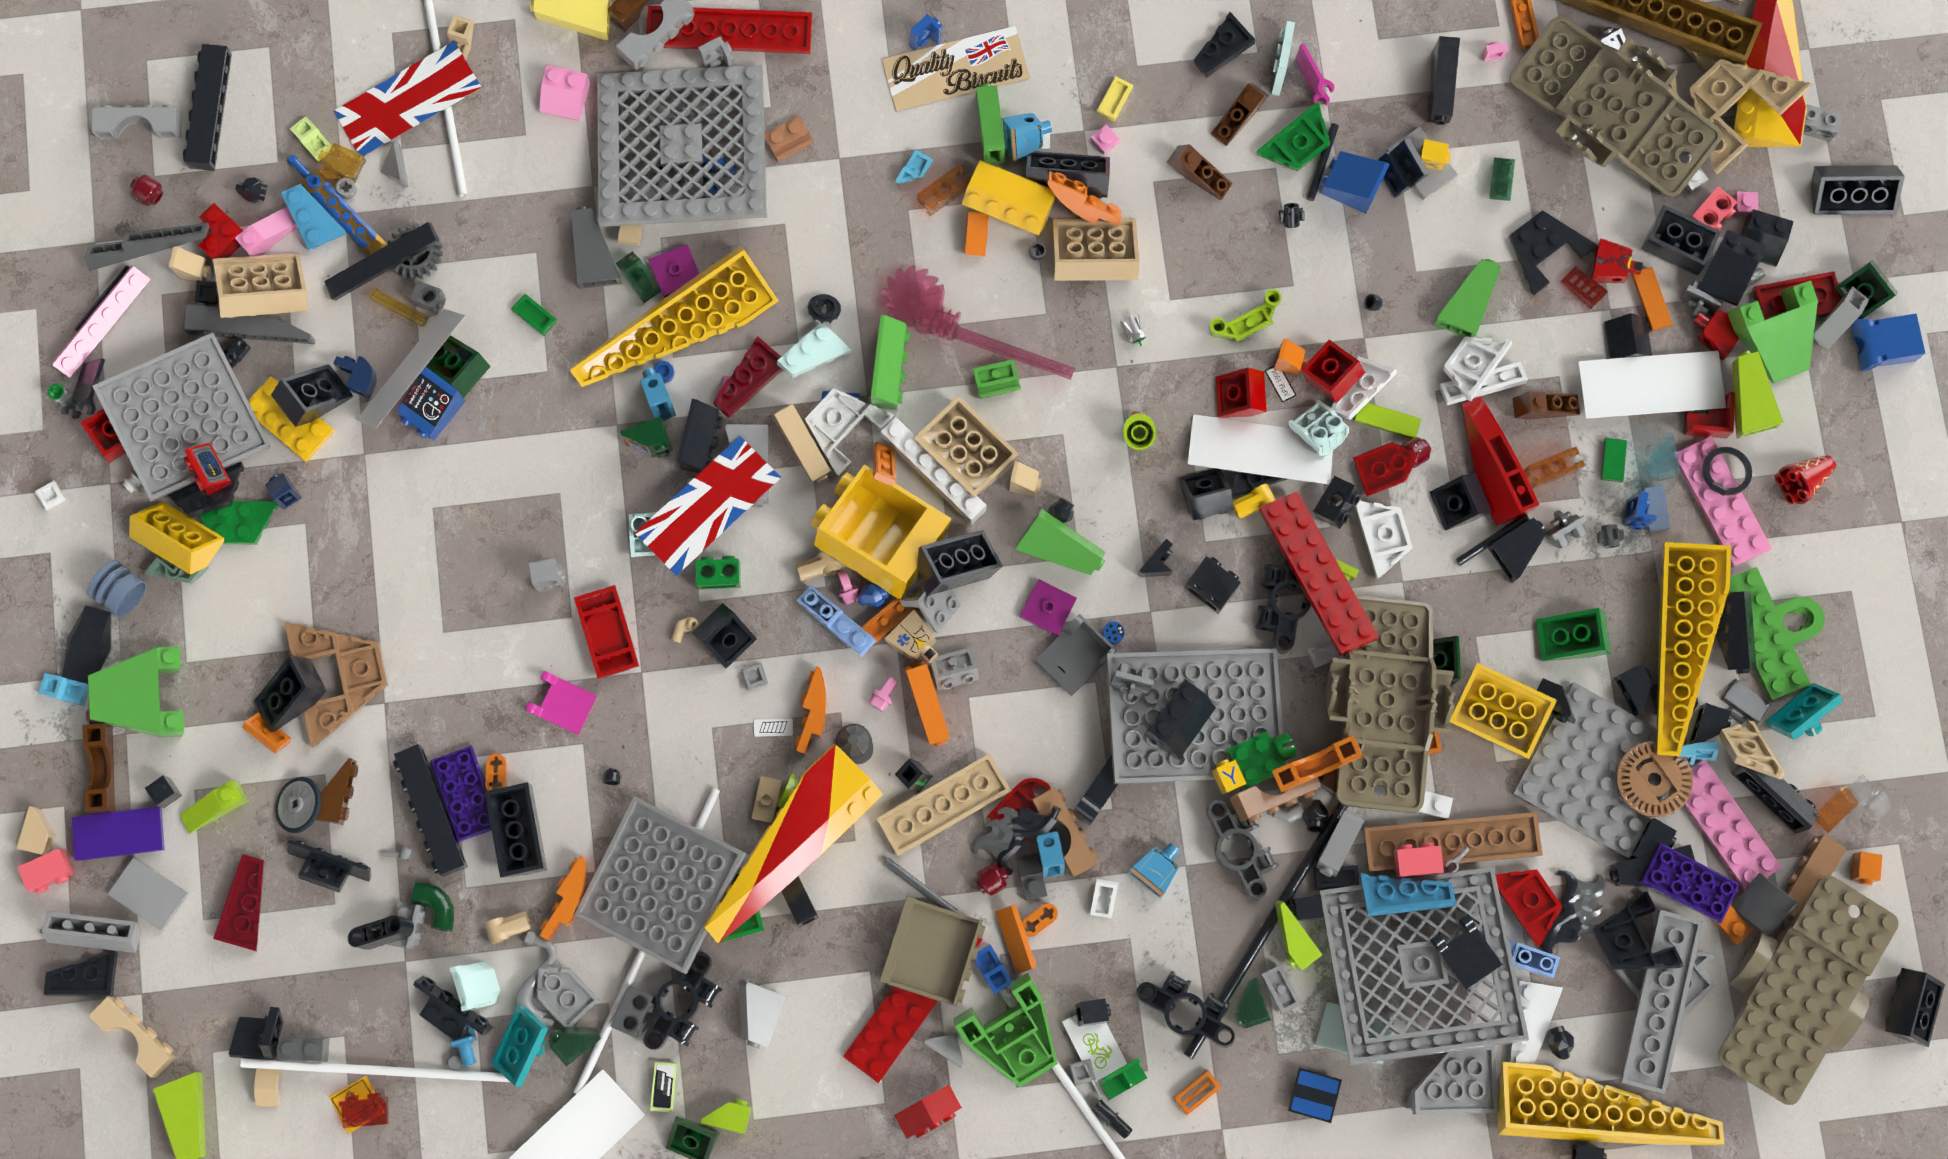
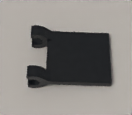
[61,358,105,419]
[1430,914,1503,989]

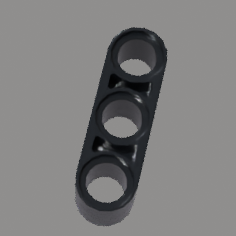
[348,915,414,950]

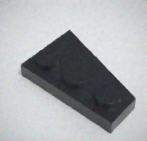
[1194,12,1255,78]
[43,951,118,996]

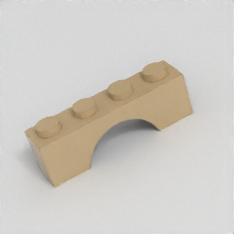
[88,996,176,1078]

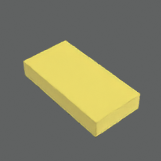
[1096,76,1133,122]

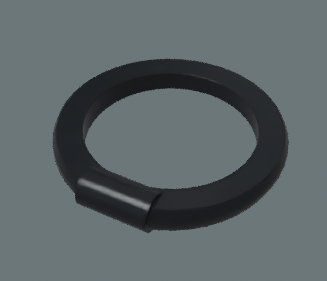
[1702,447,1752,496]

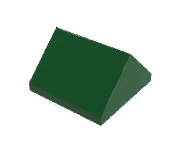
[1433,636,1461,684]
[665,1116,720,1159]

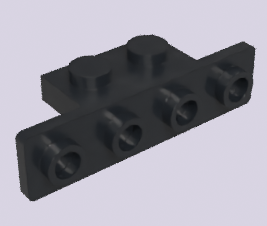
[287,839,371,893]
[413,976,493,1041]

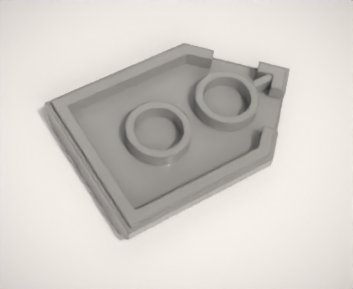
[537,967,600,1030]

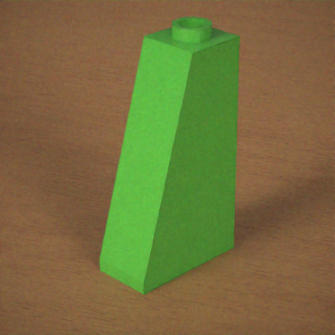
[976,84,1005,164]
[1433,259,1501,337]
[1015,509,1105,575]

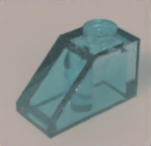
[1647,432,1682,482]

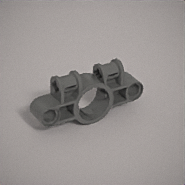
[1206,800,1279,900]

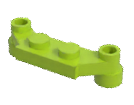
[1209,289,1282,343]

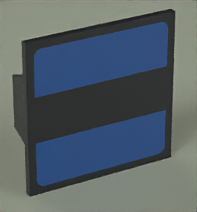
[1288,1068,1342,1123]

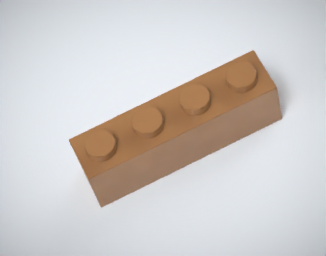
[1785,835,1847,921]

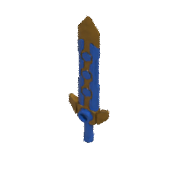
[287,154,387,255]

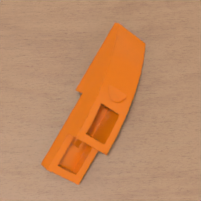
[1047,171,1122,226]
[794,666,827,756]
[539,855,587,941]

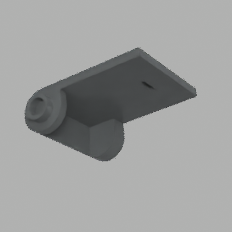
[1035,614,1117,696]

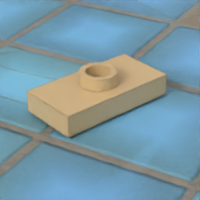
[751,776,782,823]

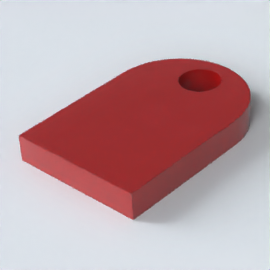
[987,778,1051,843]

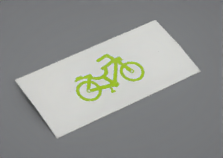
[1062,1015,1127,1098]

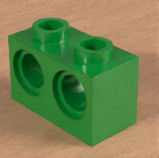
[696,556,741,590]

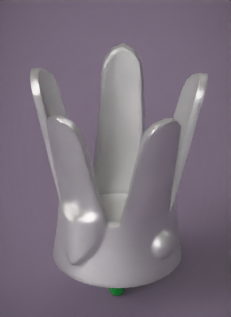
[1120,314,1147,346]
[48,384,73,406]

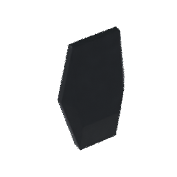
[62,605,111,684]

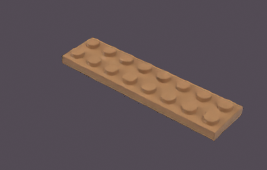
[1363,812,1543,872]

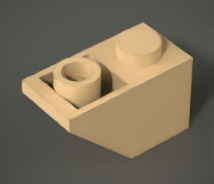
[16,806,55,855]

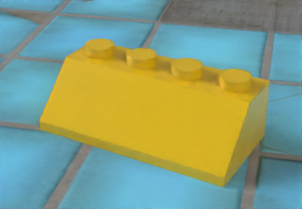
[962,160,1056,235]
[129,502,224,574]

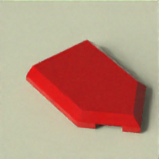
[1353,442,1419,497]

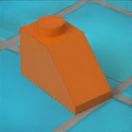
[1274,338,1307,376]

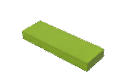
[1354,403,1421,439]

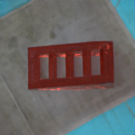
[1560,266,1608,310]

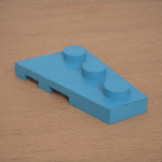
[281,184,348,251]

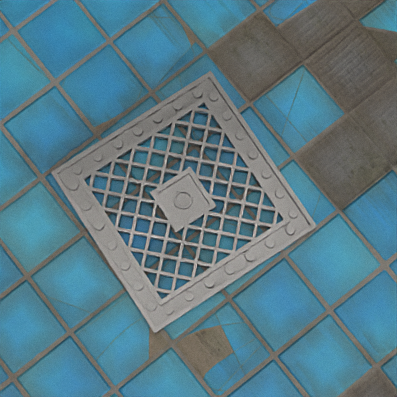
[597,65,767,227]
[1319,867,1529,1065]

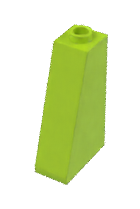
[1732,350,1784,439]
[153,1072,206,1159]

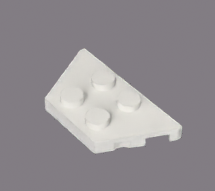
[1444,337,1512,401]
[1354,500,1413,579]

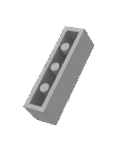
[42,912,141,953]

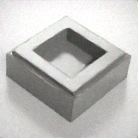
[741,663,768,691]
[1069,1059,1096,1086]

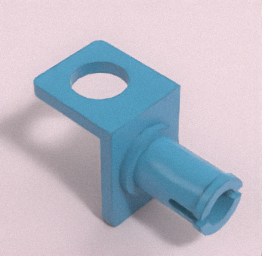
[450,1025,477,1067]

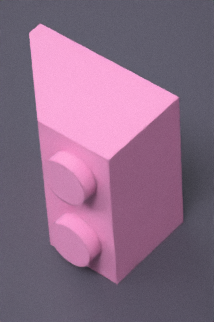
[539,65,590,121]

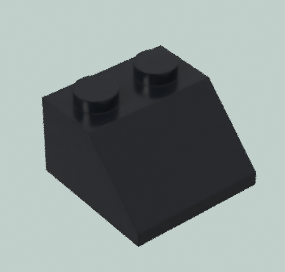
[1741,209,1794,267]
[1179,468,1234,521]
[1429,473,1492,531]
[692,603,757,669]

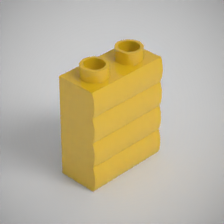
[810,464,951,599]

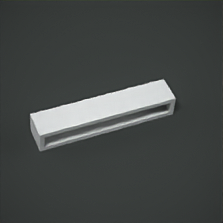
[881,417,987,525]

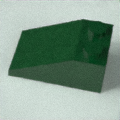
[425,335,491,398]

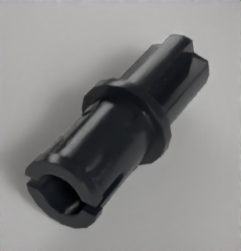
[1092,1099,1132,1139]

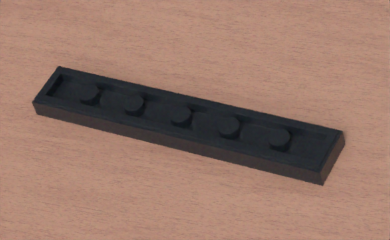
[324,222,440,301]

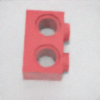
[1691,186,1737,230]

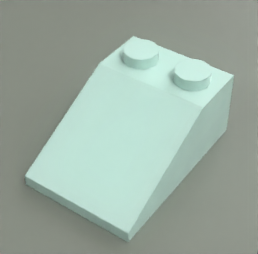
[1315,1002,1395,1064]

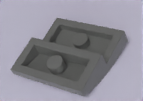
[1732,872,1798,937]

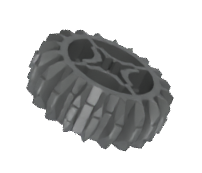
[387,224,443,280]

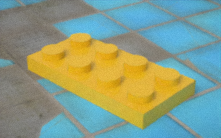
[248,376,335,462]

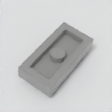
[1261,964,1301,1014]

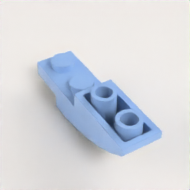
[797,585,876,657]
[1479,931,1560,978]

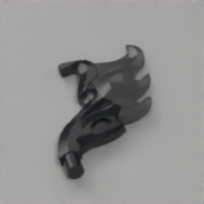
[973,805,1061,876]
[1542,870,1606,954]

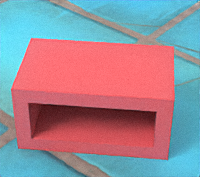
[1393,843,1444,878]
[17,848,75,894]

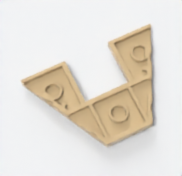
[1689,59,1812,175]

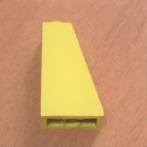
[530,0,611,41]

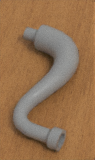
[516,930,557,1029]

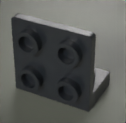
[229,1007,284,1060]

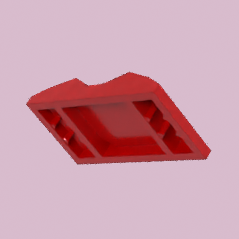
[574,585,640,679]

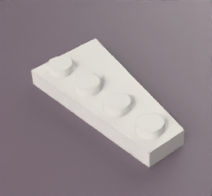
[1508,981,1563,1064]

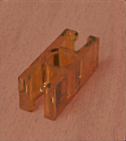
[917,164,971,216]
[1524,446,1585,489]

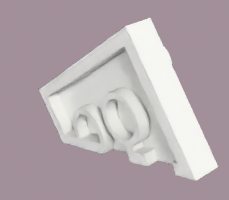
[1331,356,1397,420]

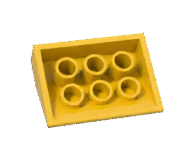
[1449,663,1557,759]

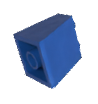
[1320,151,1389,214]

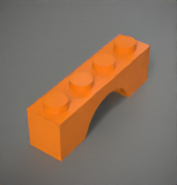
[1272,735,1364,792]

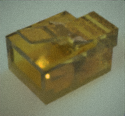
[318,143,366,183]

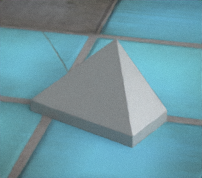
[381,141,409,187]
[924,1033,964,1067]

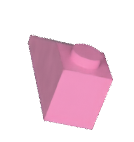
[235,206,297,256]

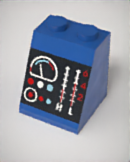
[397,367,466,441]

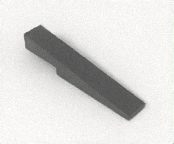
[83,223,209,271]

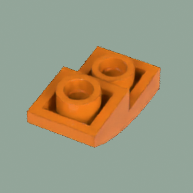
[964,211,989,257]

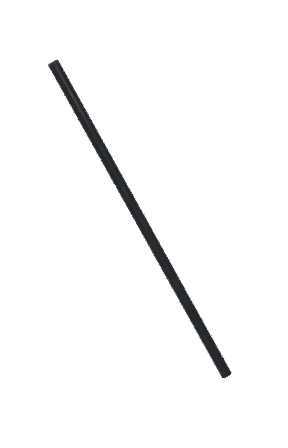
[1184,802,1349,1060]

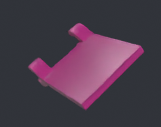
[1295,43,1335,105]
[525,671,597,735]

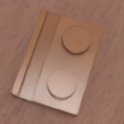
[765,115,814,162]

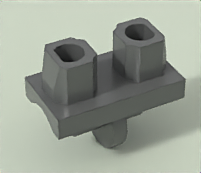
[1679,280,1723,317]
[1545,510,1587,548]
[1110,663,1154,701]

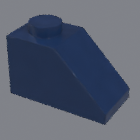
[265,473,302,510]

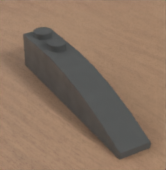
[184,302,316,344]

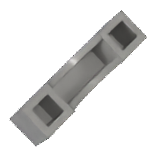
[616,0,695,70]
[91,105,182,139]

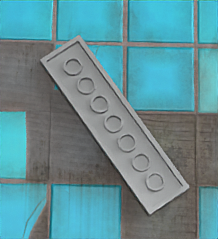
[1620,910,1703,1095]

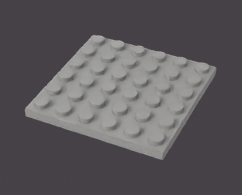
[92,333,271,502]
[1512,682,1686,859]
[574,796,747,974]

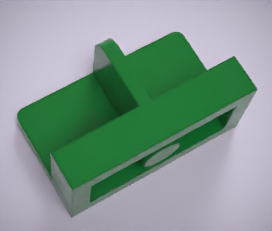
[1097,1057,1147,1101]

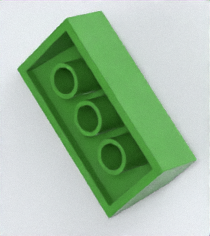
[871,315,910,410]

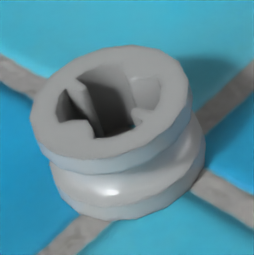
[336,178,357,199]

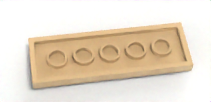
[876,754,1011,857]

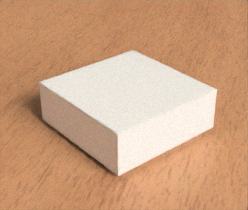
[35,480,66,510]

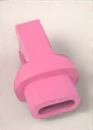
[837,570,860,605]
[869,677,898,712]

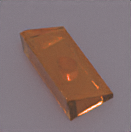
[1816,786,1859,833]

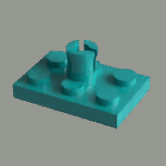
[1765,683,1843,740]
[491,1005,548,1087]

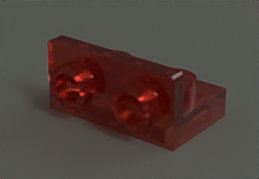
[339,1093,389,1128]

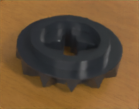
[807,294,841,324]

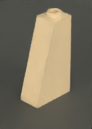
[771,404,831,483]

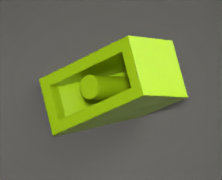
[701,1099,752,1134]

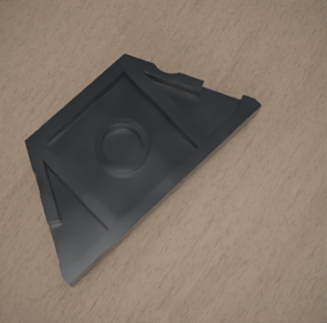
[168,462,245,518]

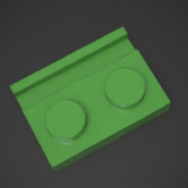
[973,359,1021,399]

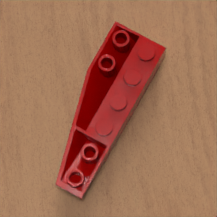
[1461,396,1540,526]

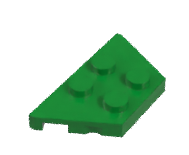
[1256,101,1330,171]
[200,501,279,545]

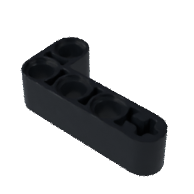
[1073,755,1118,825]

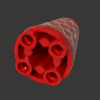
[1775,455,1836,504]

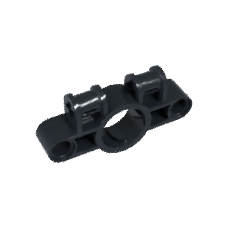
[1255,560,1311,654]
[643,952,723,1050]
[1137,971,1235,1048]

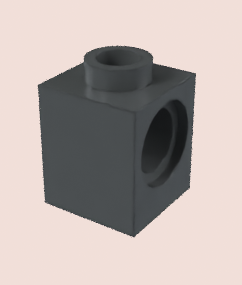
[410,281,446,314]

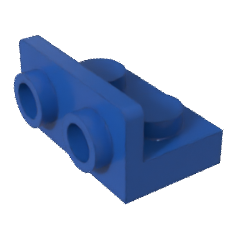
[909,14,942,50]
[1623,491,1657,530]

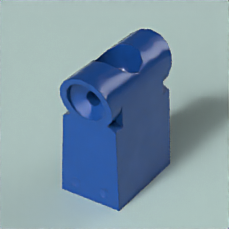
[1851,313,1926,373]

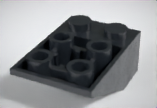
[1185,556,1241,614]

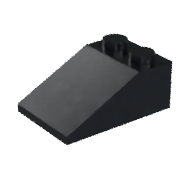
[1698,230,1767,306]
[271,364,353,427]
[254,656,327,732]

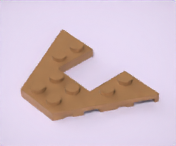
[284,622,389,748]

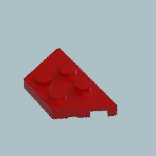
[1495,869,1562,948]

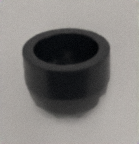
[1028,242,1046,260]
[1364,294,1383,311]
[603,768,621,785]

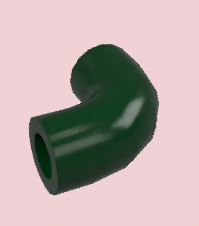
[412,882,454,932]

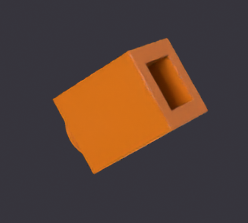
[1851,852,1883,886]

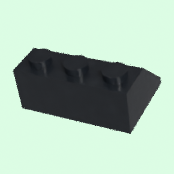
[1641,205,1721,276]
[677,398,723,473]
[1144,679,1216,760]
[1885,968,1945,1047]

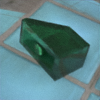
[615,251,661,303]
[1235,978,1271,1029]
[548,1027,602,1067]

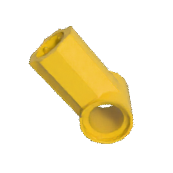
[1233,484,1276,520]

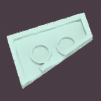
[1272,21,1295,96]
[777,323,852,378]

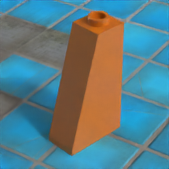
[903,659,950,746]

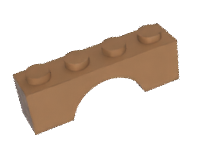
[1230,777,1322,823]
[1030,787,1097,877]

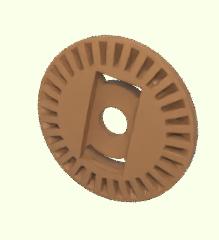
[1616,741,1693,817]

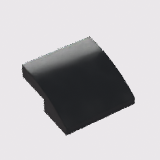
[1378,138,1430,198]

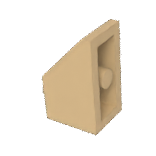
[169,246,211,282]
[1009,461,1042,497]

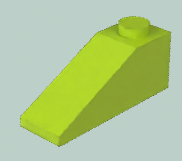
[179,780,249,834]
[1275,900,1322,971]

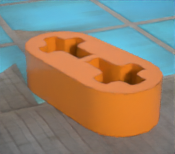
[485,753,507,791]
[1022,903,1058,937]

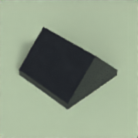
[1604,313,1652,359]

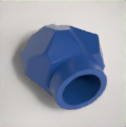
[857,583,890,607]

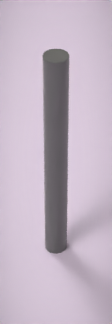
[883,857,958,913]

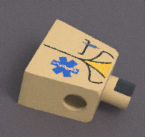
[885,610,938,663]

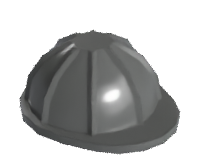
[836,724,873,764]

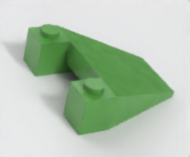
[1727,281,1818,383]
[88,646,184,738]
[953,973,1058,1087]

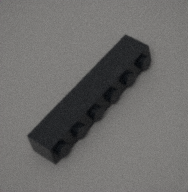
[183,44,232,171]
[393,744,468,877]

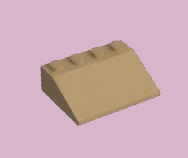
[1053,218,1140,281]
[213,253,308,318]
[913,395,1019,498]

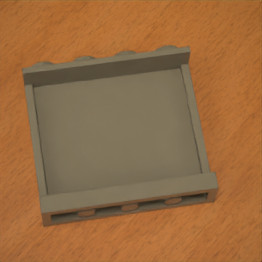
[880,896,986,1006]

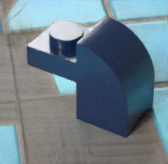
[333,356,377,399]

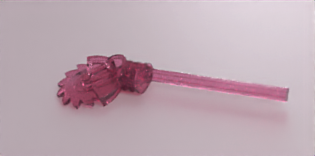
[882,265,1075,380]

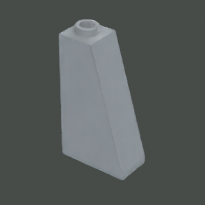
[726,424,770,507]

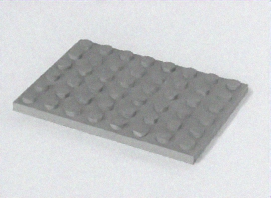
[1106,648,1285,784]

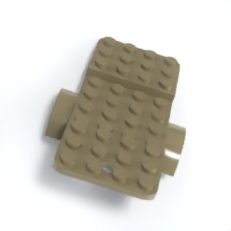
[1510,17,1722,197]
[1326,595,1455,813]
[1718,876,1899,1105]

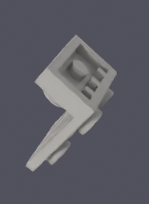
[900,579,960,632]

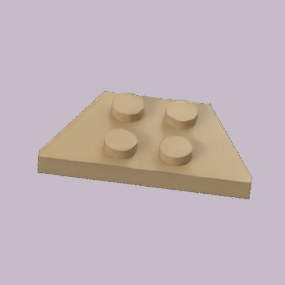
[1719,721,1785,779]

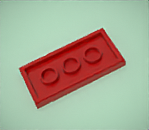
[1752,271,1842,320]

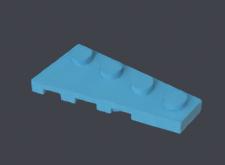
[1360,873,1456,917]

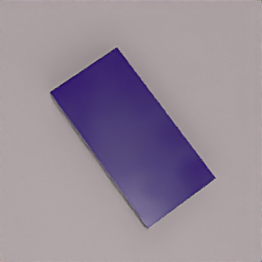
[430,745,492,842]
[72,806,165,861]
[1640,843,1740,924]

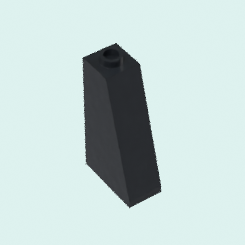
[1428,36,1460,125]
[1716,591,1757,674]
[1609,844,1695,888]

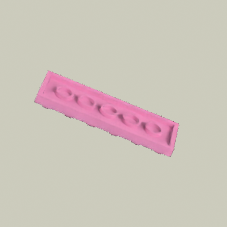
[1672,436,1772,568]
[1672,760,1782,891]

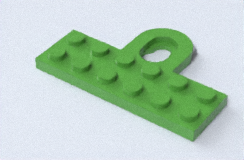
[1729,567,1825,701]

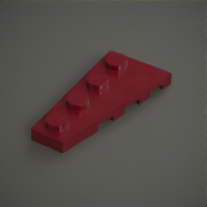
[713,336,783,418]
[213,854,265,952]

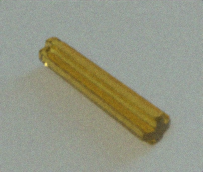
[370,289,428,327]

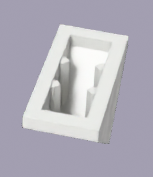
[1090,879,1118,918]

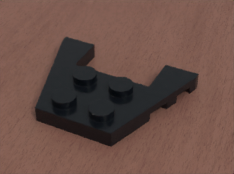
[1509,210,1597,295]
[1593,891,1683,970]

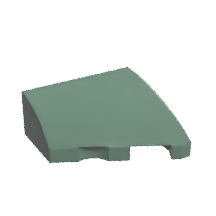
[145,557,209,584]

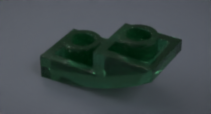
[1489,157,1515,201]

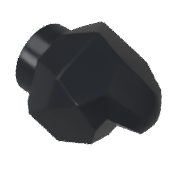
[235,177,268,203]
[1048,497,1075,523]
[1302,799,1329,832]
[1546,1026,1574,1060]

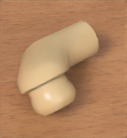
[670,617,698,643]

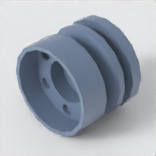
[87,560,147,618]

